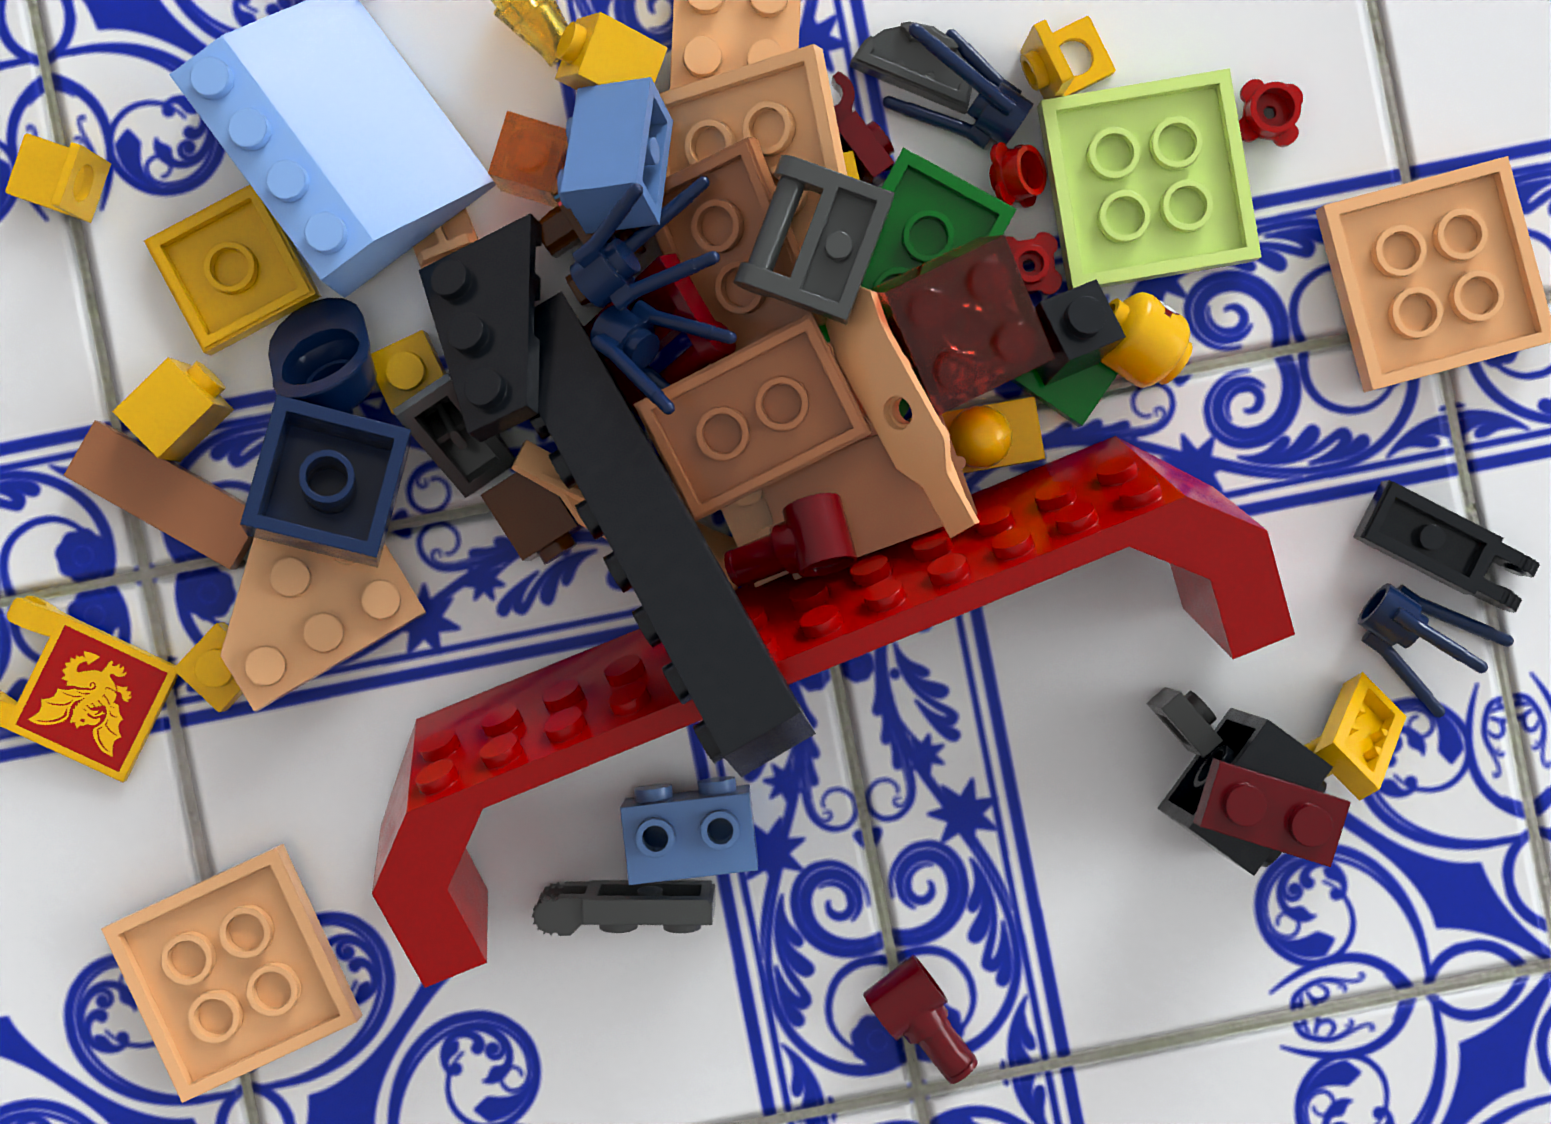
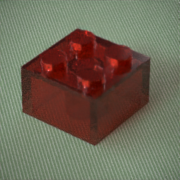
[870,235,1055,416]

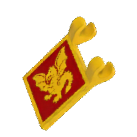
[0,596,179,783]

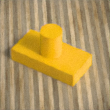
[1304,672,1407,801]

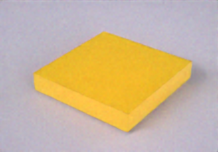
[144,185,321,356]

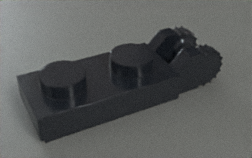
[1353,480,1540,613]

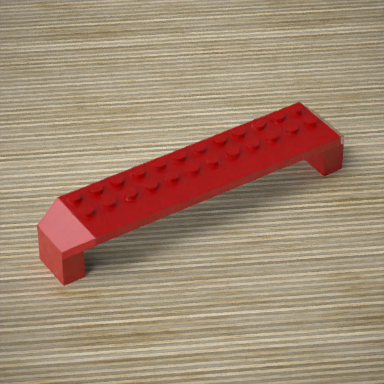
[372,436,1295,988]

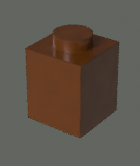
[481,472,583,565]

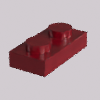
[1193,758,1351,867]

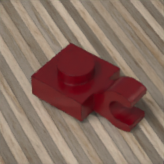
[831,71,894,186]

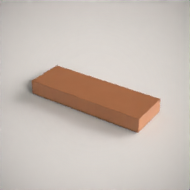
[63,420,254,570]

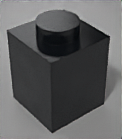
[1017,279,1126,386]

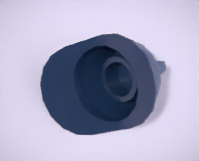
[268,298,377,415]

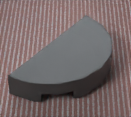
[850,22,972,114]

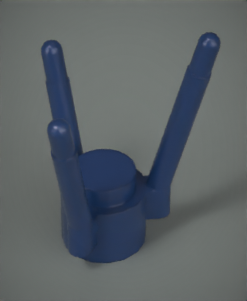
[882,23,1034,149]
[570,176,720,311]
[590,300,737,415]
[1358,583,1514,718]

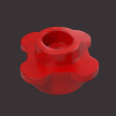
[1239,79,1303,147]
[989,142,1047,208]
[995,232,1062,300]

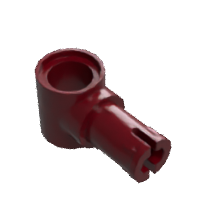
[724,493,857,587]
[863,955,978,1084]

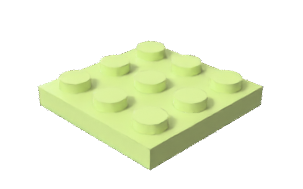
[1037,68,1262,290]

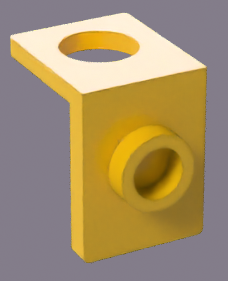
[1020,16,1116,99]
[5,133,112,223]

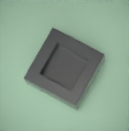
[1146,687,1223,758]

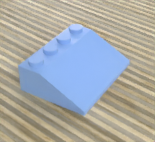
[169,0,497,298]

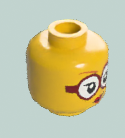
[1101,292,1193,388]

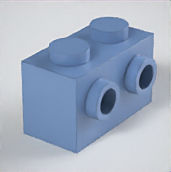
[557,77,673,234]
[620,776,758,885]

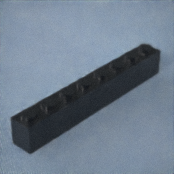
[529,291,816,777]

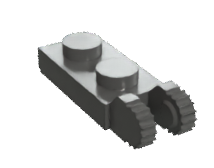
[532,880,715,936]

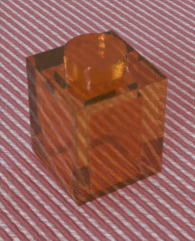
[488,111,568,207]

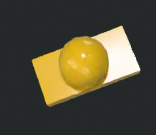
[908,396,1046,474]

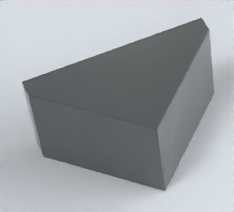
[393,373,515,498]

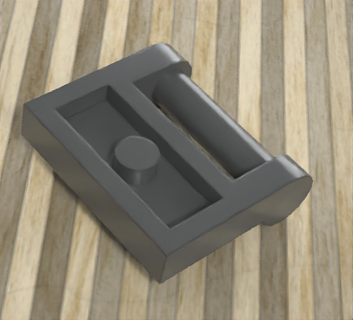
[733,155,895,325]

